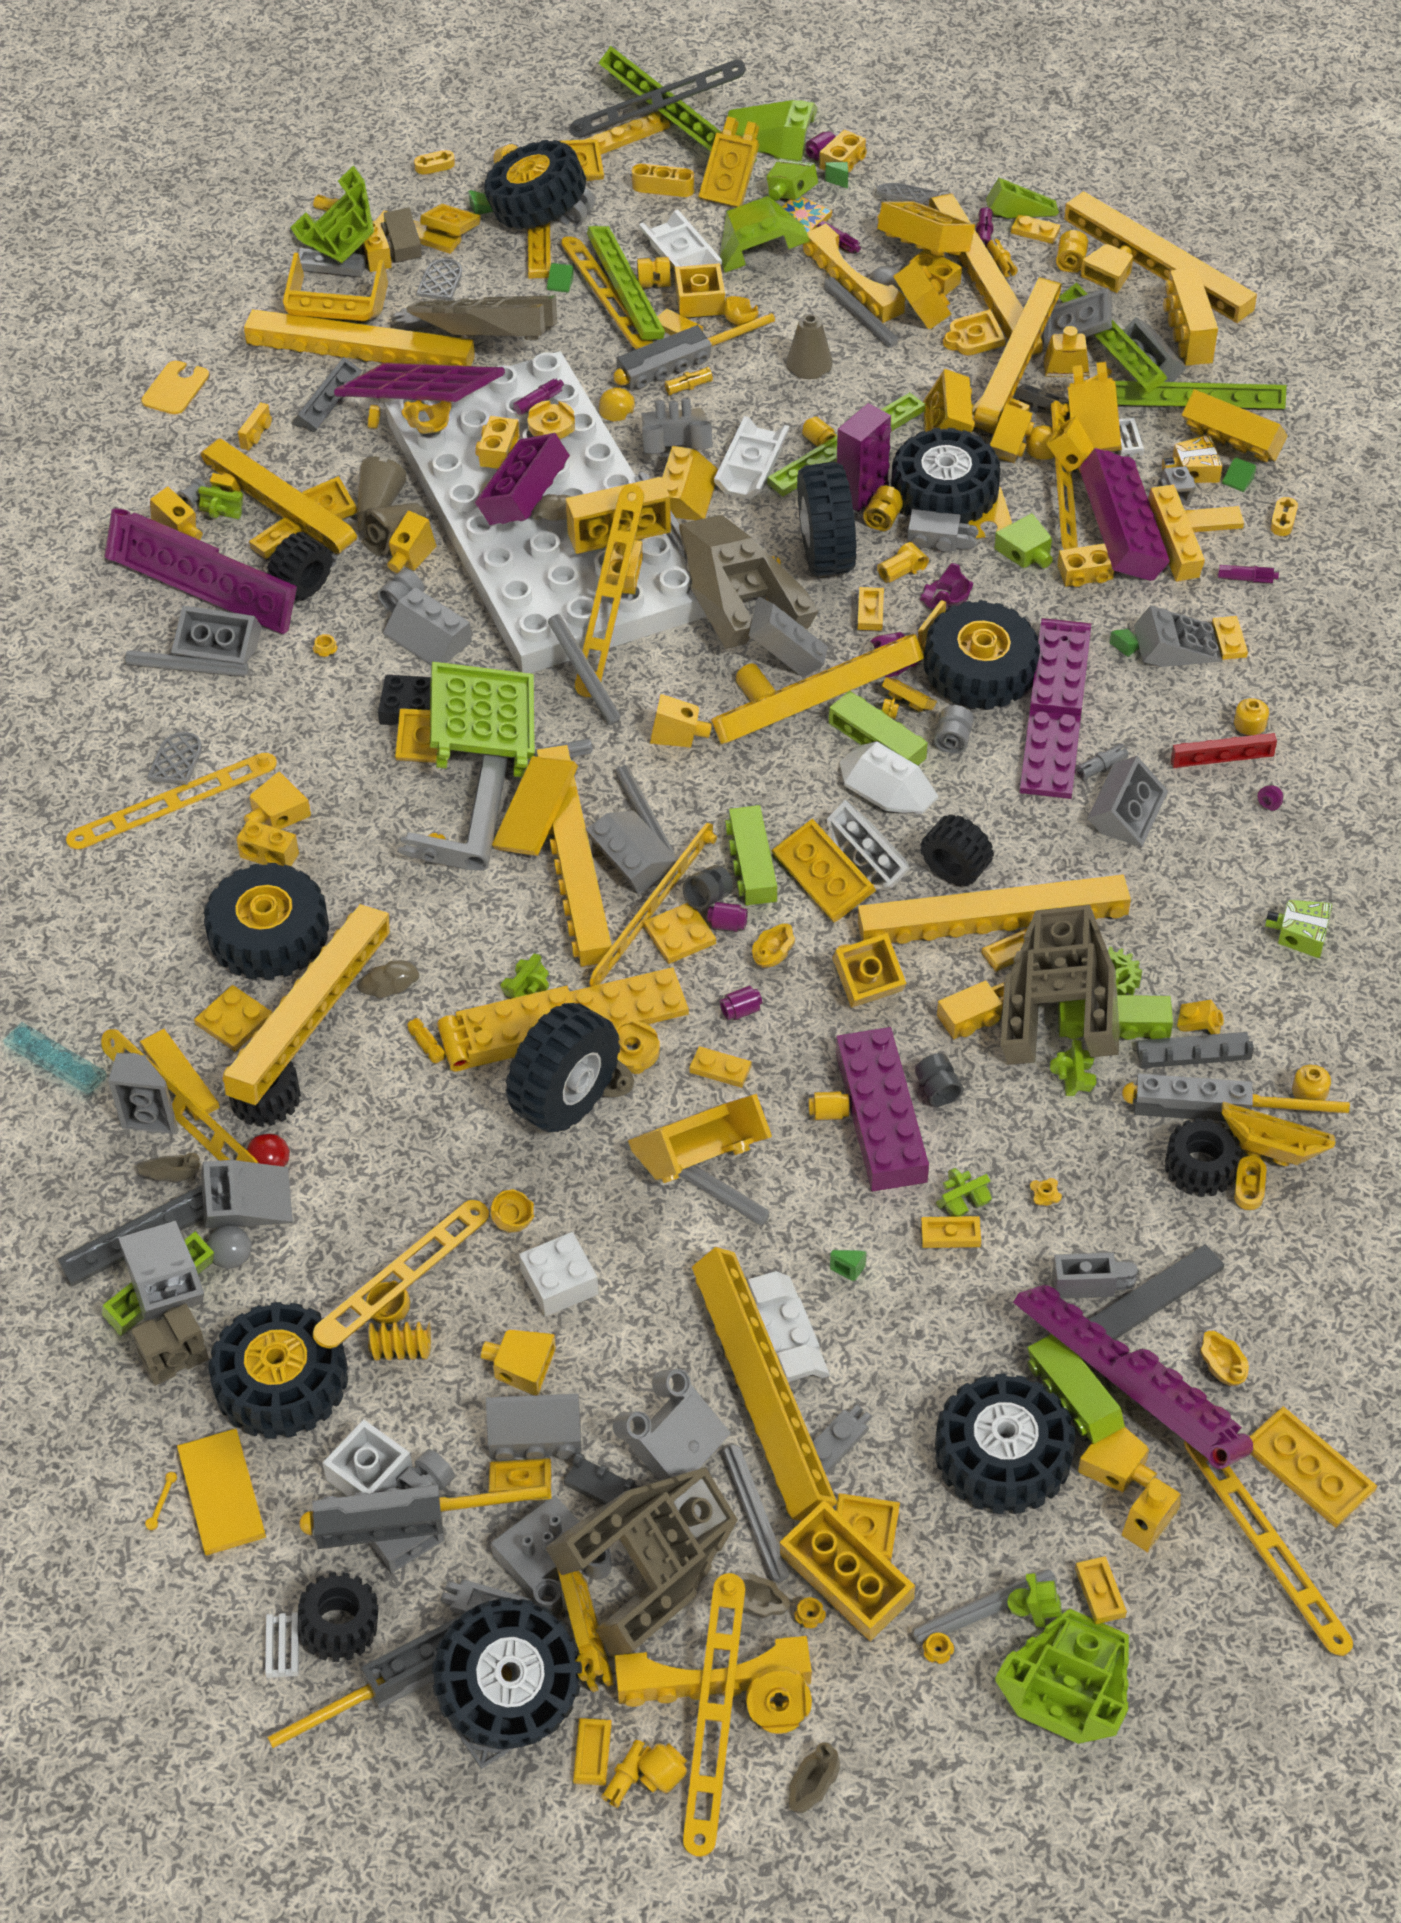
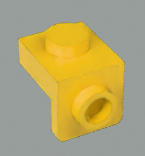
[1177,999,1224,1035]

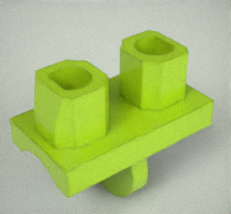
[198,486,243,519]
[501,953,549,998]
[1049,1039,1097,1096]
[936,1168,992,1217]
[1007,1573,1062,1627]

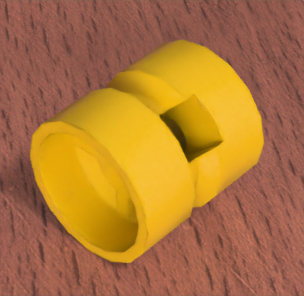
[1056,230,1088,273]
[637,257,671,288]
[863,486,903,532]

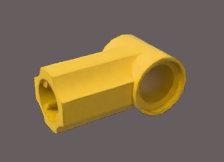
[877,542,929,583]

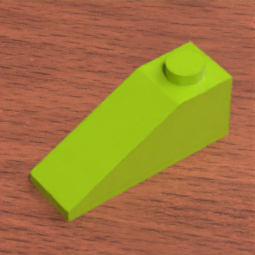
[986,177,1059,218]

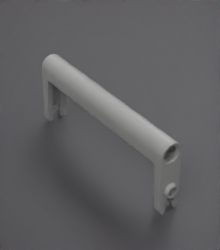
[398,754,508,871]

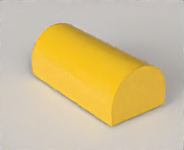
[736,663,776,701]

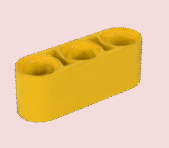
[632,163,694,197]

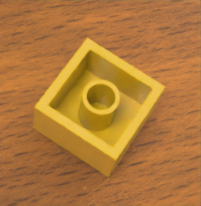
[893,260,952,329]
[675,263,725,318]
[832,933,907,1008]

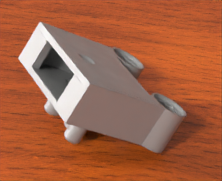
[641,398,713,454]
[612,1369,731,1481]
[491,1495,612,1616]

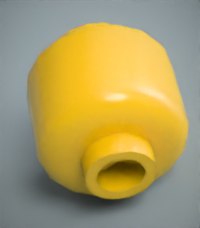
[1234,698,1269,736]
[1292,1064,1331,1100]
[639,1743,687,1793]

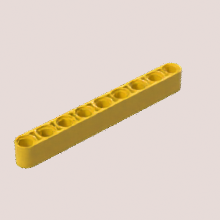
[974,277,1062,429]
[200,438,357,554]
[711,634,925,744]

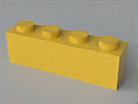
[1148,484,1205,582]

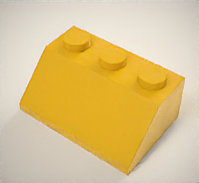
[923,369,975,432]
[662,446,719,521]

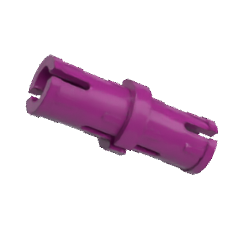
[976,207,994,248]

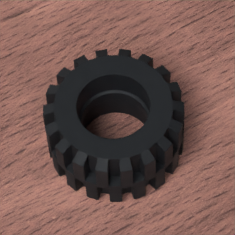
[267,532,333,601]
[920,814,994,887]
[229,1061,301,1127]
[1165,1118,1241,1197]
[297,1572,379,1662]

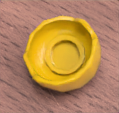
[724,296,759,326]
[599,387,635,421]
[1026,425,1055,460]
[490,1189,535,1233]
[366,1280,411,1325]

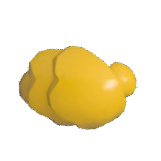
[752,923,796,968]
[1200,1330,1249,1386]

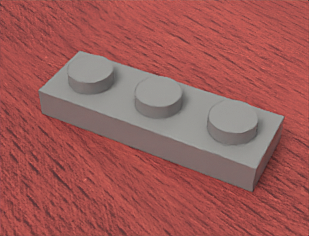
[299,248,367,277]

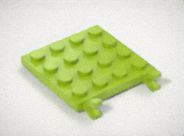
[430,661,535,777]

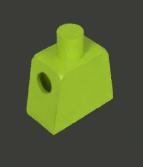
[994,513,1053,568]

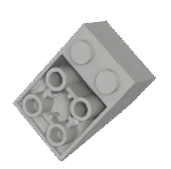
[1134,605,1222,667]
[201,1160,293,1228]
[118,1221,204,1321]

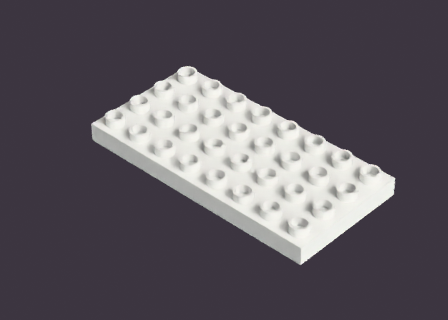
[385,351,707,673]

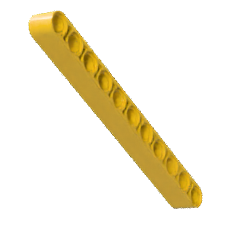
[929,193,1043,355]

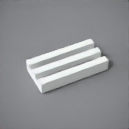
[1118,418,1144,457]
[265,1612,299,1678]

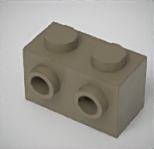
[381,207,422,263]

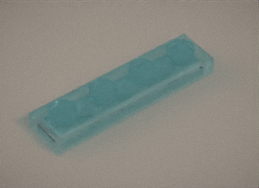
[3,1022,107,1095]

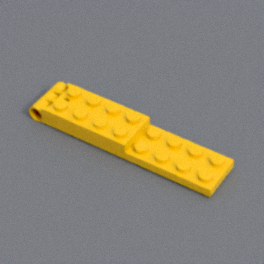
[437,967,689,1072]

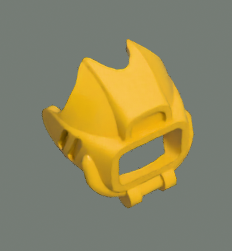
[402,400,452,434]

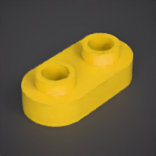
[1234,1156,1267,1210]

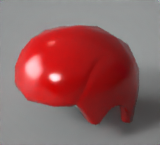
[246,1134,290,1167]

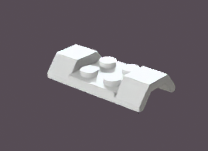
[639,210,722,269]
[714,416,789,500]
[747,1271,830,1383]

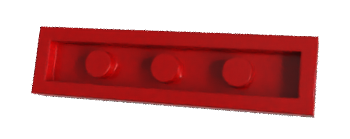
[1170,733,1277,768]

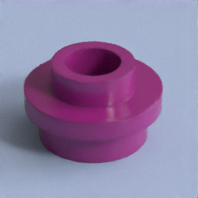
[1257,785,1284,811]

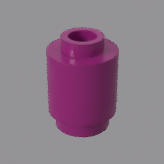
[805,131,836,161]
[707,902,748,932]
[719,985,763,1020]

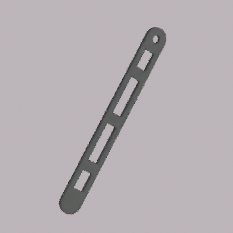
[569,60,746,137]

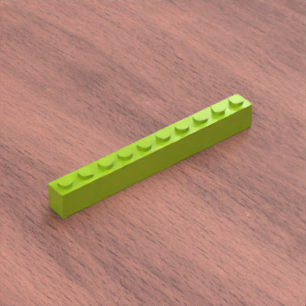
[598,46,757,162]

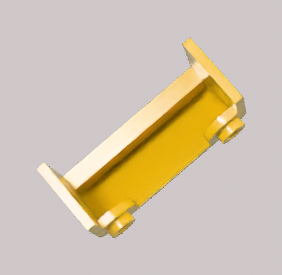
[283,252,388,321]
[628,1093,772,1184]

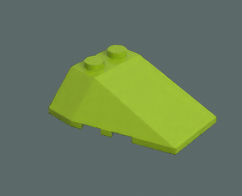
[722,100,818,161]
[290,165,374,263]
[719,196,810,273]
[995,1608,1129,1744]

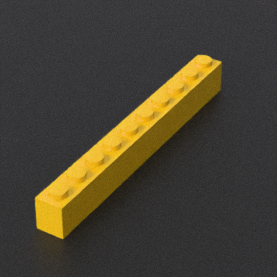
[1064,191,1257,323]
[244,309,475,366]
[537,745,613,967]
[857,874,1131,944]
[222,904,390,1105]
[692,1247,837,1521]

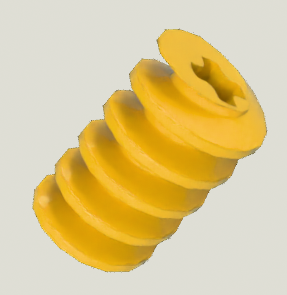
[368,1322,431,1361]

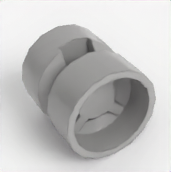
[559,188,595,227]
[377,569,425,613]
[934,705,974,754]
[396,1449,455,1491]

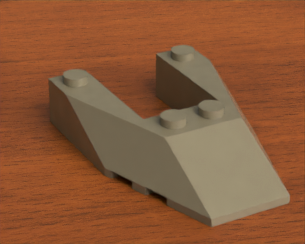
[407,295,557,340]
[679,515,819,649]
[1000,905,1120,1065]
[545,1467,738,1657]

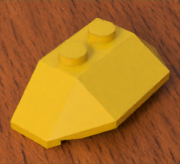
[1221,1101,1336,1166]

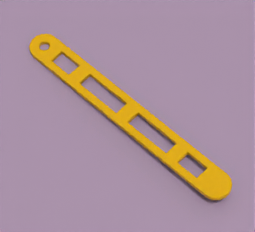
[561,236,653,349]
[1051,401,1078,550]
[575,484,644,697]
[66,753,277,849]
[590,822,717,987]
[101,1029,258,1163]
[313,1200,489,1348]
[1184,1440,1353,1656]
[683,1573,745,1857]

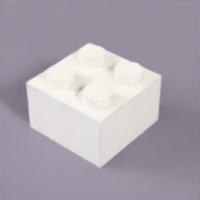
[519,1232,599,1317]
[323,1419,413,1496]

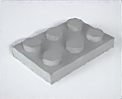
[1044,288,1112,348]

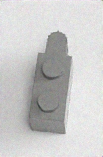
[907,509,979,552]
[1052,1253,1138,1298]

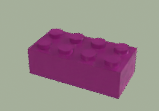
[837,403,892,512]
[475,433,570,525]

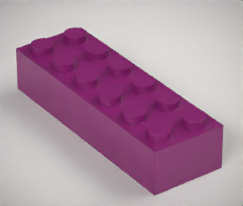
[1079,448,1170,581]
[836,1027,929,1192]

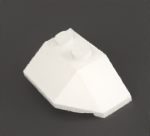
[840,742,938,814]
[827,800,910,891]

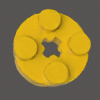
[527,401,575,439]
[614,1021,660,1074]
[746,1666,812,1734]

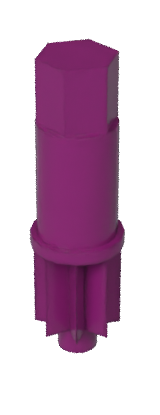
[817,221,861,254]
[513,378,564,415]
[1218,564,1279,583]

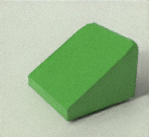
[825,162,848,188]
[468,190,493,215]
[547,263,574,293]
[1222,458,1256,492]
[1110,629,1140,657]
[830,1250,867,1281]

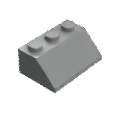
[1104,317,1187,382]
[383,587,472,665]
[749,597,828,677]
[171,605,262,665]
[1088,756,1168,847]
[586,811,678,894]
[108,1053,178,1134]
[486,1394,582,1461]

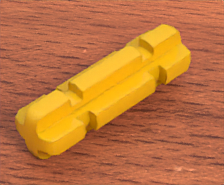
[407,1018,445,1064]

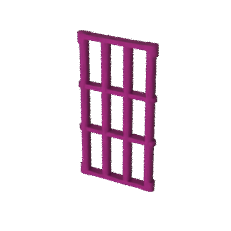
[334,363,505,402]

